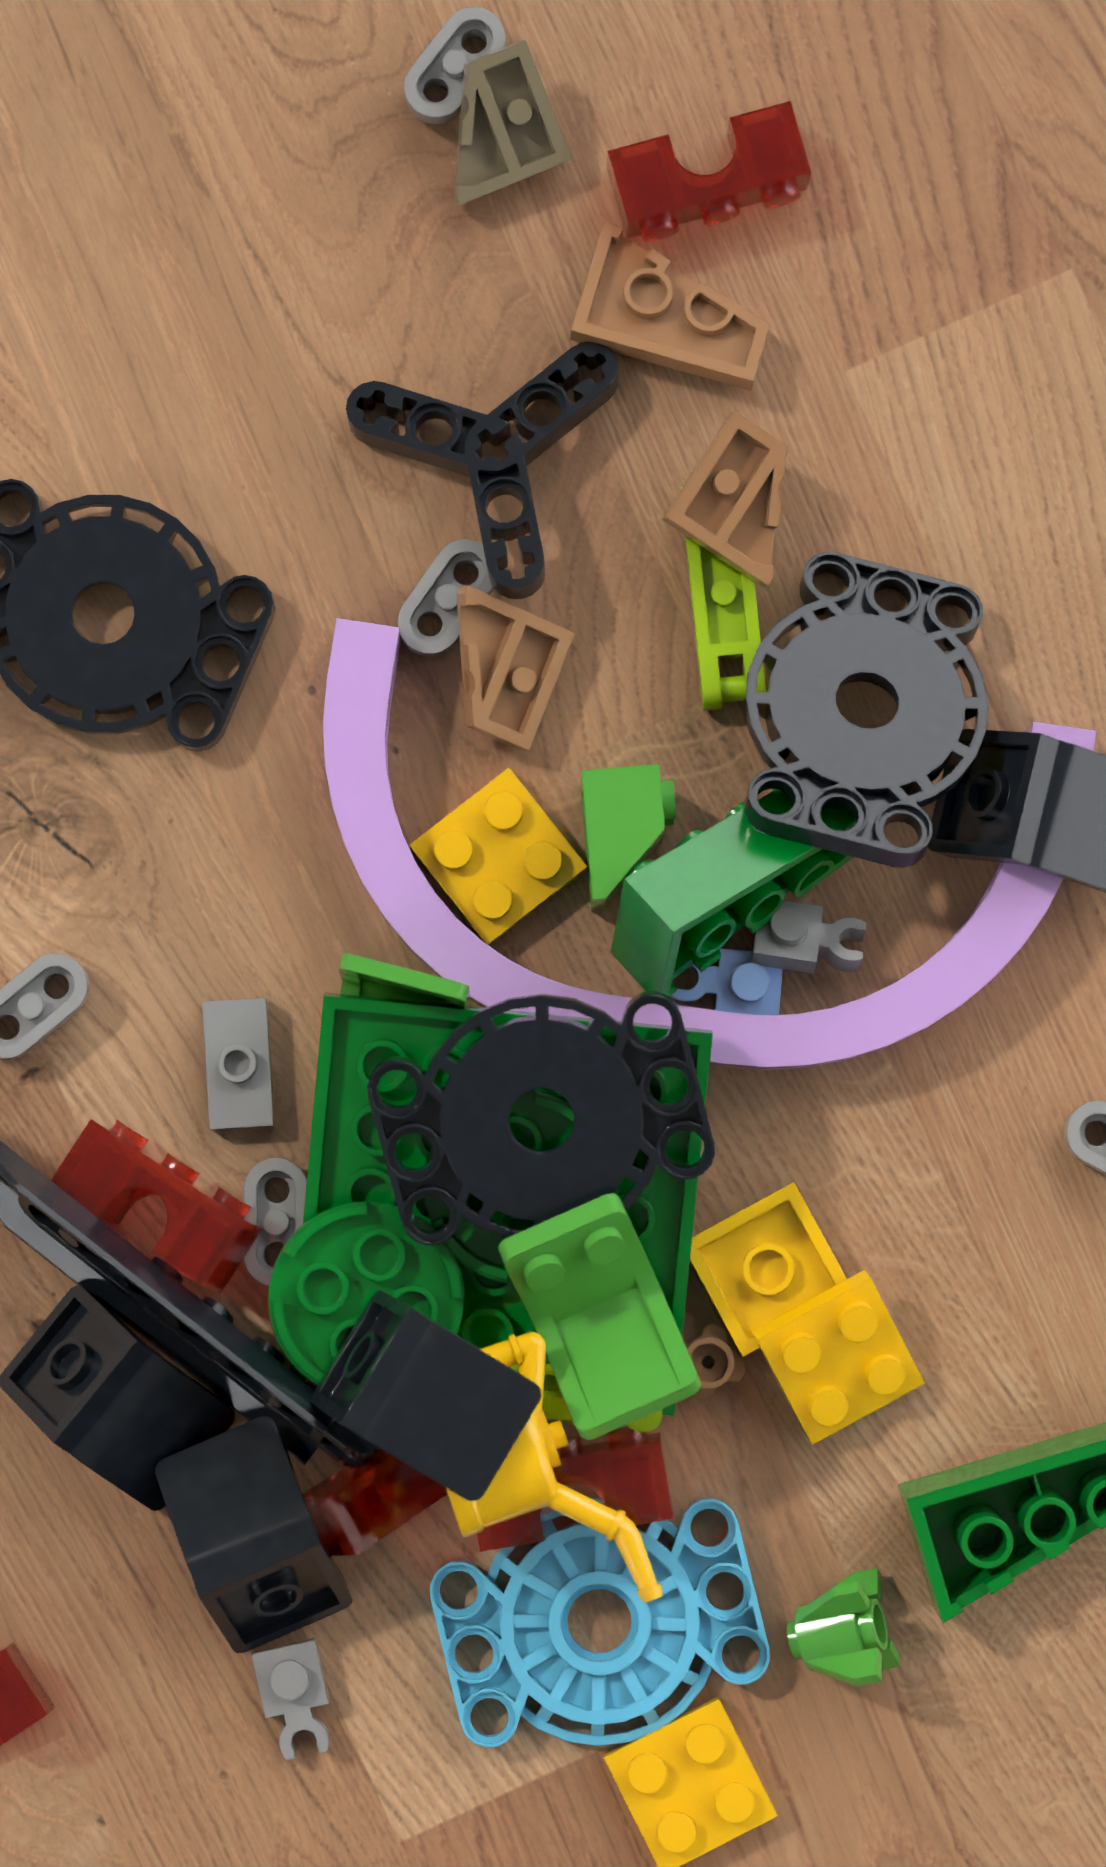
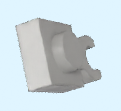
[751,900,867,974]
[251,1638,330,1760]

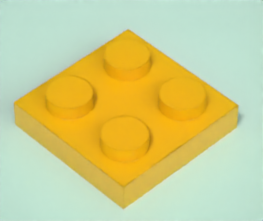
[409,767,587,946]
[690,1182,847,1357]
[752,1270,925,1445]
[603,1696,778,1867]

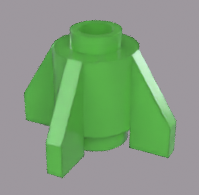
[787,1568,900,1686]

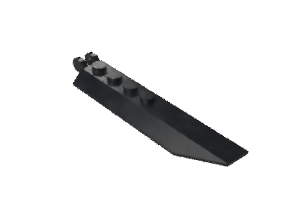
[0,1141,379,1471]

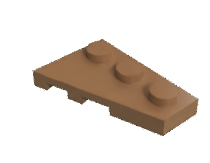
[570,218,770,391]

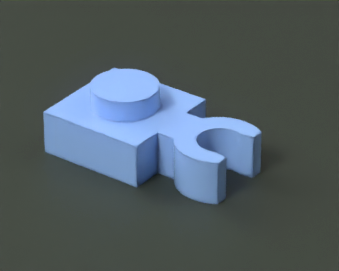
[671,948,783,1015]

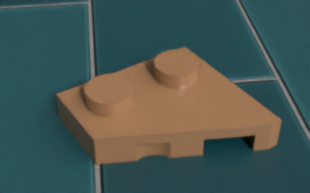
[662,411,788,587]
[457,585,575,751]

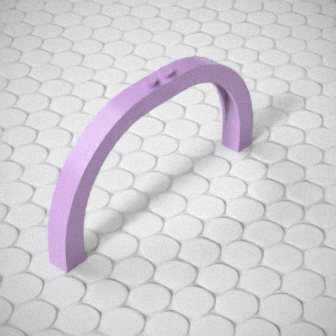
[323,618,1097,1070]

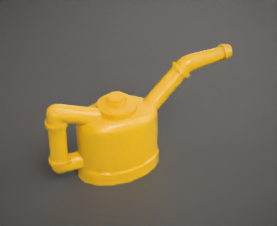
[446,1332,663,1603]

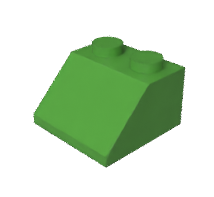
[580,764,676,911]

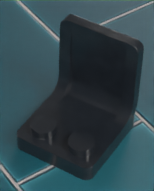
[928,729,1106,893]
[0,1285,235,1511]
[311,1290,541,1501]
[155,1416,353,1653]

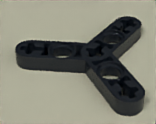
[346,342,619,599]

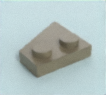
[454,40,571,205]

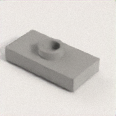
[202,998,275,1130]

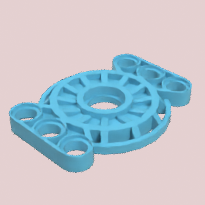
[430,1497,770,1747]

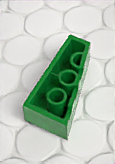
[611,789,855,997]
[897,1422,1106,1623]

